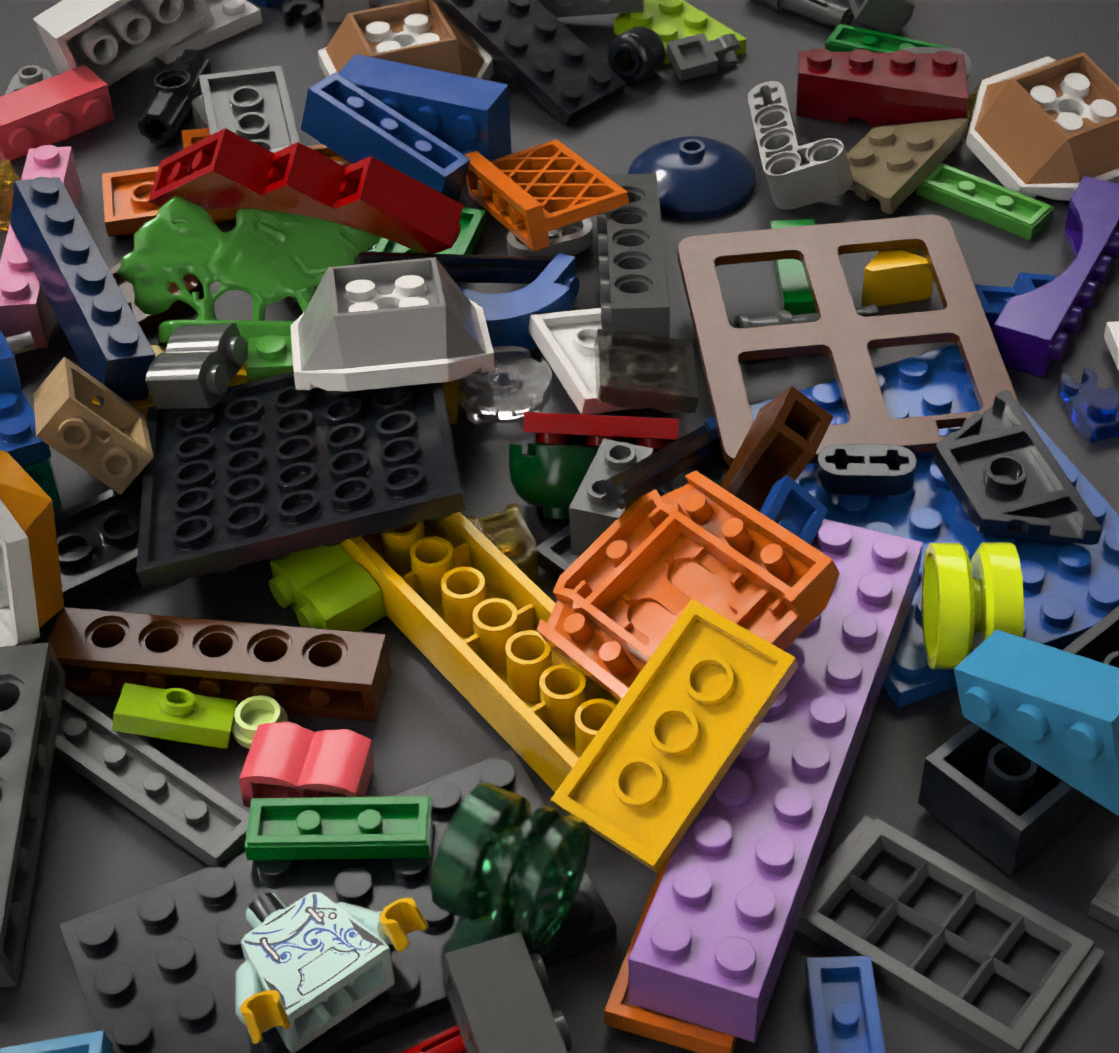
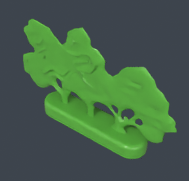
[117,196,381,347]

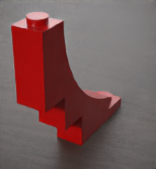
[148,128,463,254]

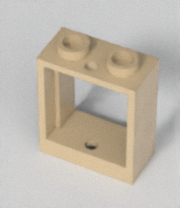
[33,357,154,495]

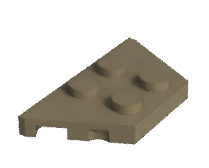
[847,118,968,214]

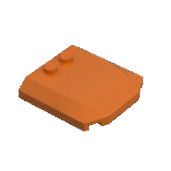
[536,471,840,701]

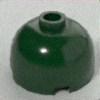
[509,443,600,519]

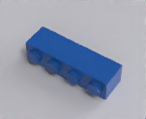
[301,72,471,201]

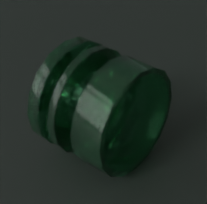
[430,783,590,949]

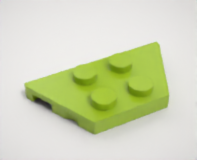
[614,0,747,64]

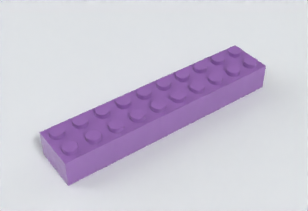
[628,519,923,1043]

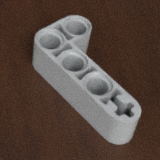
[748,81,853,210]

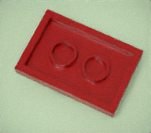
[523,412,682,449]

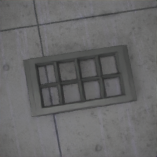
[796,815,1105,1053]

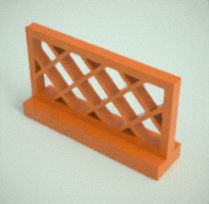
[465,139,629,252]

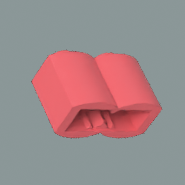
[239,722,374,808]

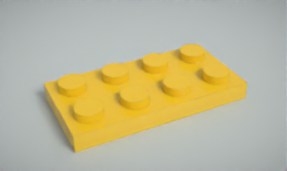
[551,599,798,873]

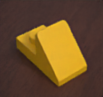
[861,248,934,307]

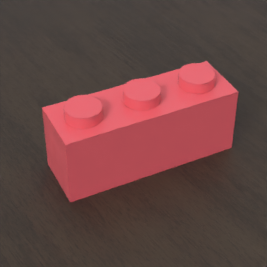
[0,65,115,163]

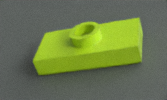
[112,682,237,749]

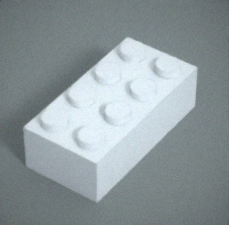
[33,0,214,86]

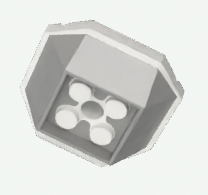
[290,257,495,392]

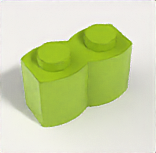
[269,544,386,632]

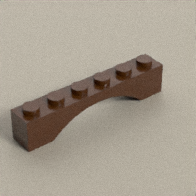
[720,386,834,512]

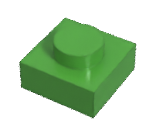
[246,335,294,382]

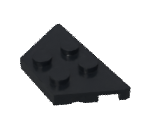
[933,390,1103,545]

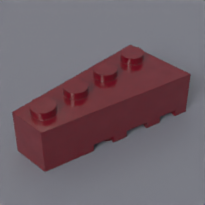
[796,48,969,142]

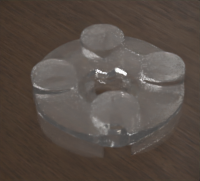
[455,346,553,425]

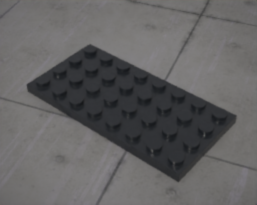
[59,749,617,1053]

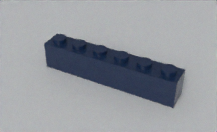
[10,177,155,404]

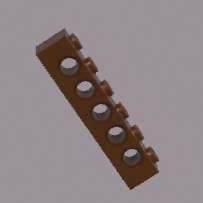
[47,607,391,722]

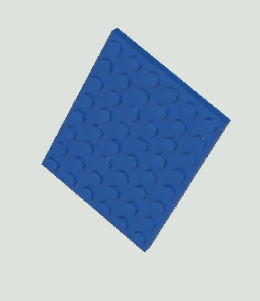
[704,344,1119,708]

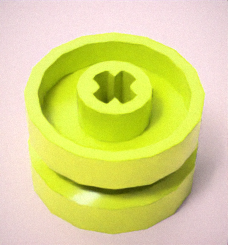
[922,543,1024,669]

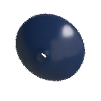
[628,136,755,219]

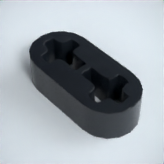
[816,444,917,495]

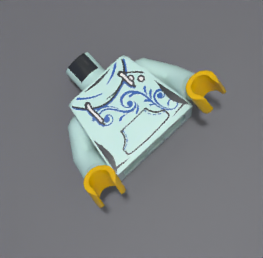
[236,892,429,1053]

